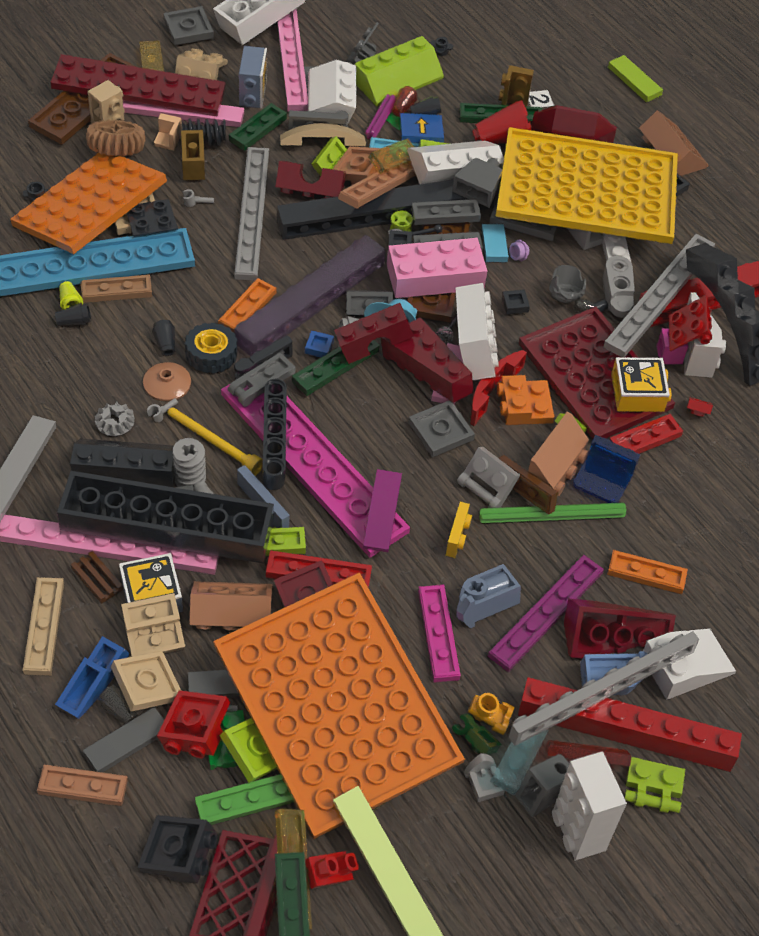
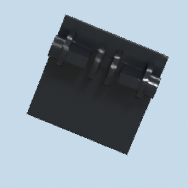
[127,199,178,237]

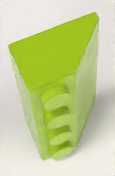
[355,36,444,106]

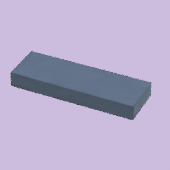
[237,465,289,528]

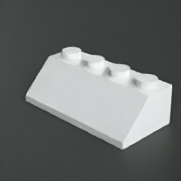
[407,141,504,184]

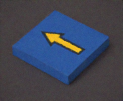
[400,113,444,143]

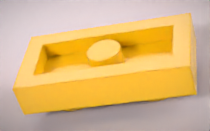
[446,502,472,558]

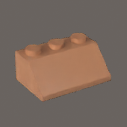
[639,110,709,176]
[528,412,589,496]
[190,581,272,630]

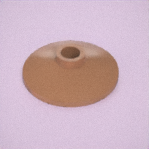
[143,362,191,401]

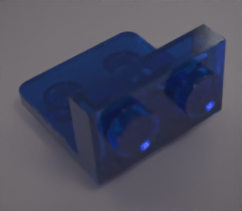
[573,435,641,503]

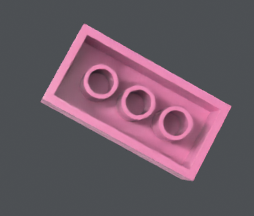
[387,238,487,298]

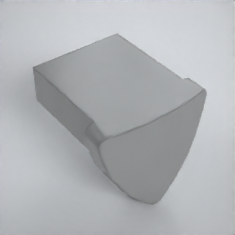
[464,753,505,802]

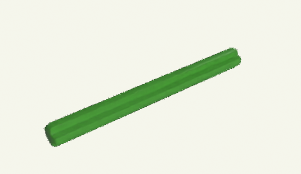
[479,503,626,523]

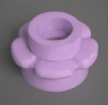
[509,240,529,262]

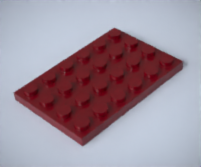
[518,307,675,443]

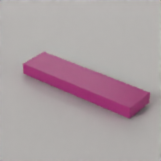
[418,585,461,683]

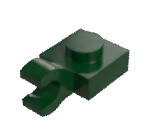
[452,713,502,755]

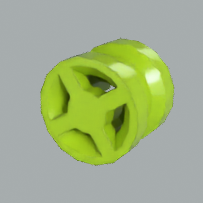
[390,211,413,232]

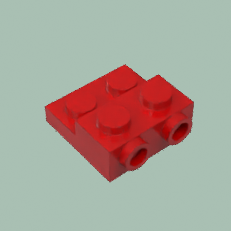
[157,690,230,759]

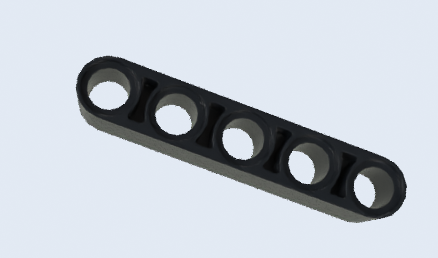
[263,378,287,490]

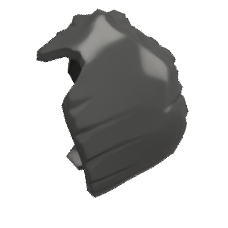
[549,265,586,303]

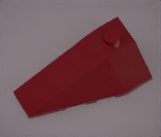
[564,598,676,658]

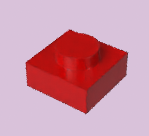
[687,397,713,417]

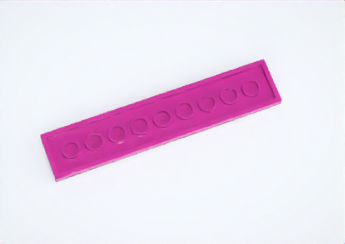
[221,384,410,558]

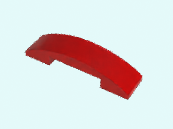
[470,350,527,426]

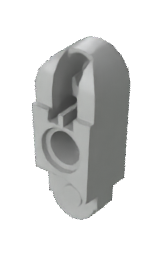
[603,256,634,318]

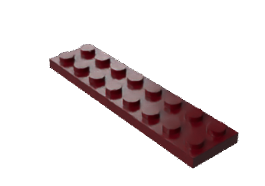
[51,54,226,117]

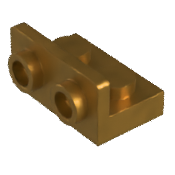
[498,65,534,106]

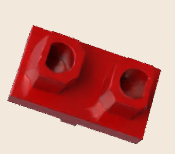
[305,851,359,889]

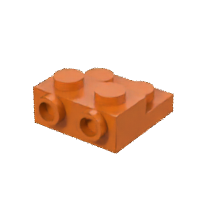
[497,375,555,425]

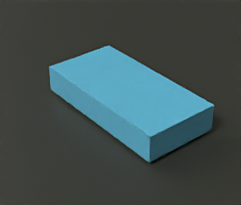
[481,224,508,262]

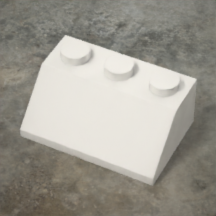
[308,60,356,125]

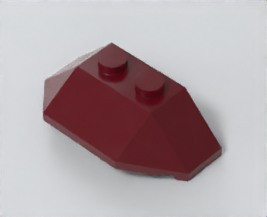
[531,105,617,143]

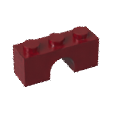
[275,161,346,199]
[334,303,414,364]

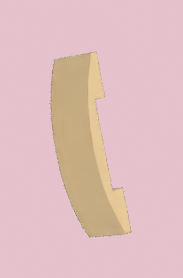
[280,123,366,146]

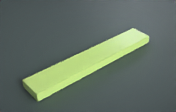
[333,786,443,936]

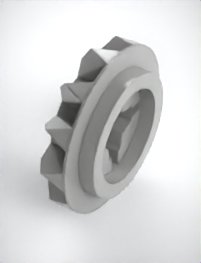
[95,401,135,436]

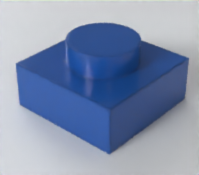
[305,331,334,358]

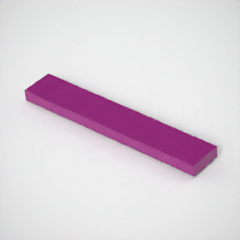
[488,555,604,672]

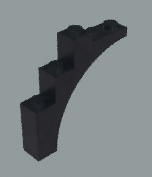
[686,243,759,386]

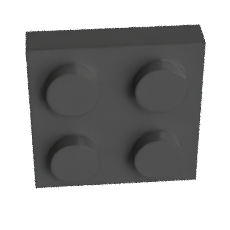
[163,6,214,45]
[408,400,475,457]

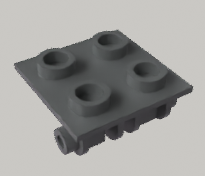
[346,22,379,65]

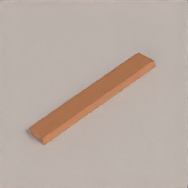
[338,157,416,209]

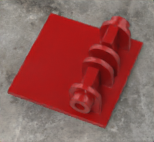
[669,295,712,352]

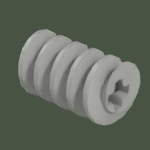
[173,438,206,487]

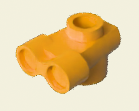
[468,693,514,735]

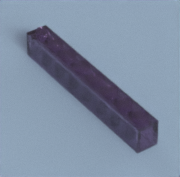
[234,235,385,356]

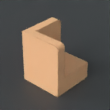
[154,113,182,151]

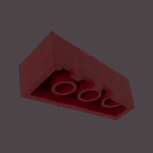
[381,317,473,403]

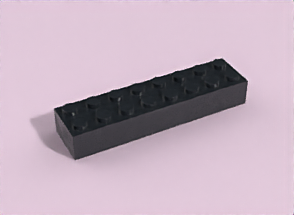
[57,471,274,564]

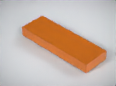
[218,278,277,336]
[607,550,688,594]

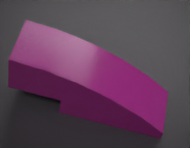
[363,469,402,552]

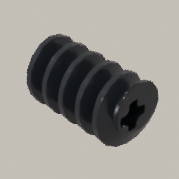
[182,119,226,146]

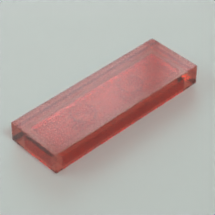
[545,740,632,766]

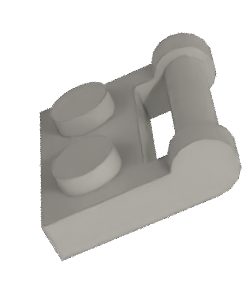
[457,447,520,508]

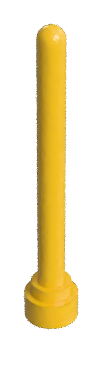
[167,407,263,476]

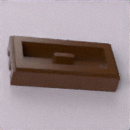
[71,551,123,604]

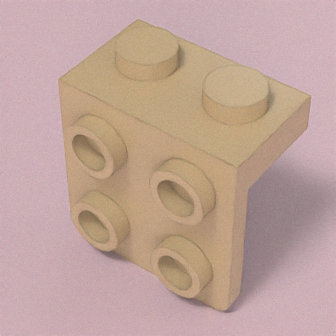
[175,49,228,80]

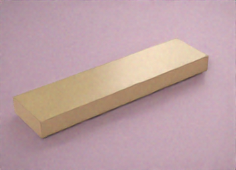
[23,577,64,676]

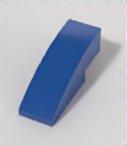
[55,636,130,719]

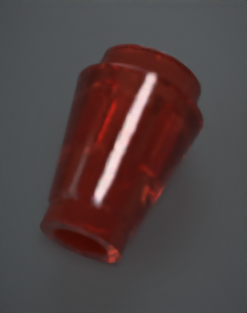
[391,86,417,117]

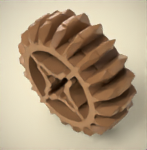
[86,119,145,156]

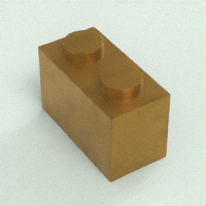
[181,130,205,180]

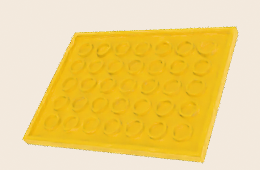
[496,127,678,244]

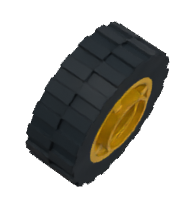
[185,323,237,373]

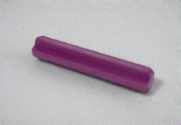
[365,94,397,140]

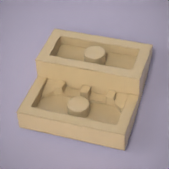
[121,593,185,657]

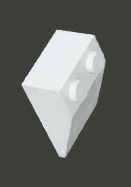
[684,292,726,378]
[643,629,736,700]

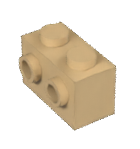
[88,80,125,124]

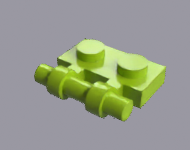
[624,757,685,813]

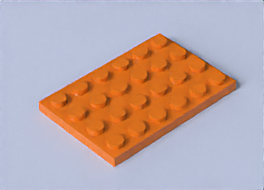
[10,152,167,254]

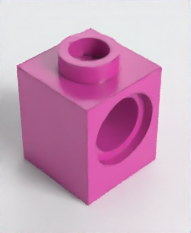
[656,328,688,364]

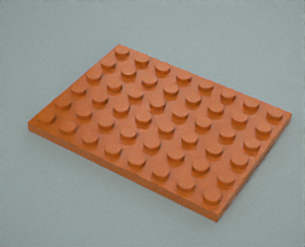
[214,573,465,839]

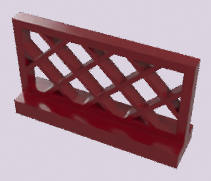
[189,830,291,936]

